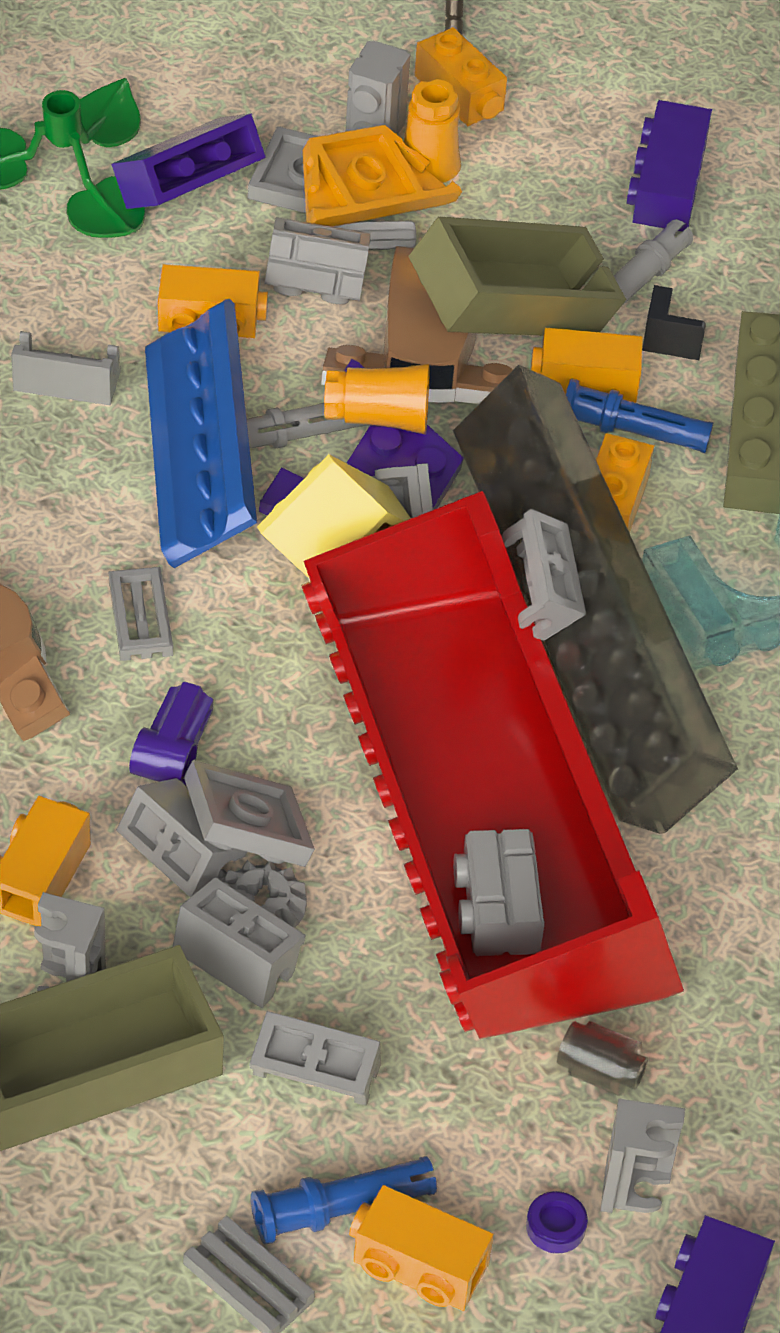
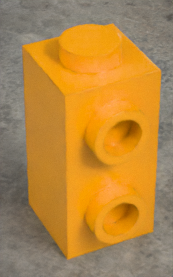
[414,27,507,126]
[158,264,268,338]
[530,328,643,403]
[575,433,655,548]
[0,796,91,926]
[349,1185,494,1311]

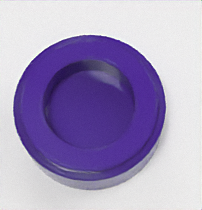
[526,1191,588,1253]

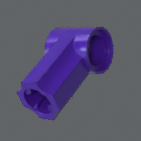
[129,682,214,786]

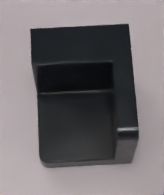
[642,285,706,361]

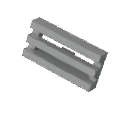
[108,567,173,661]
[184,1215,315,1333]

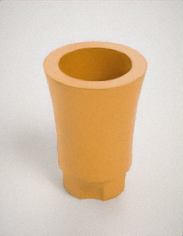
[404,79,461,183]
[324,364,430,435]

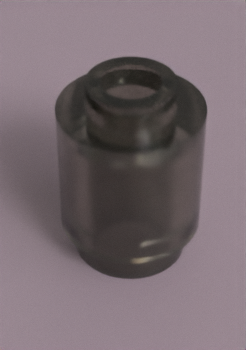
[557,1021,648,1096]

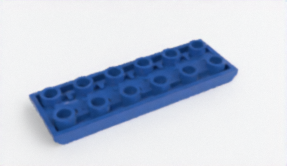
[145,299,257,568]

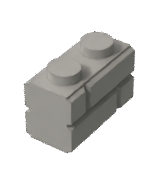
[346,40,411,135]
[264,217,371,304]
[454,829,544,956]

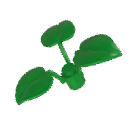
[0,78,145,238]

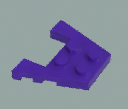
[259,359,464,515]

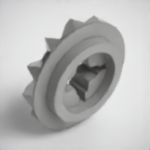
[224,860,307,928]

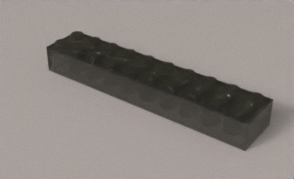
[453,364,738,834]

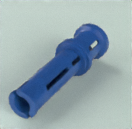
[560,378,714,453]
[251,1156,437,1245]

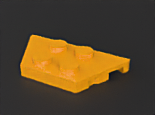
[302,125,462,227]

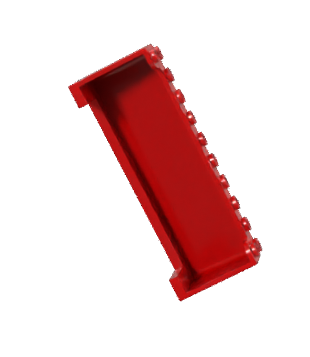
[301,491,684,1039]

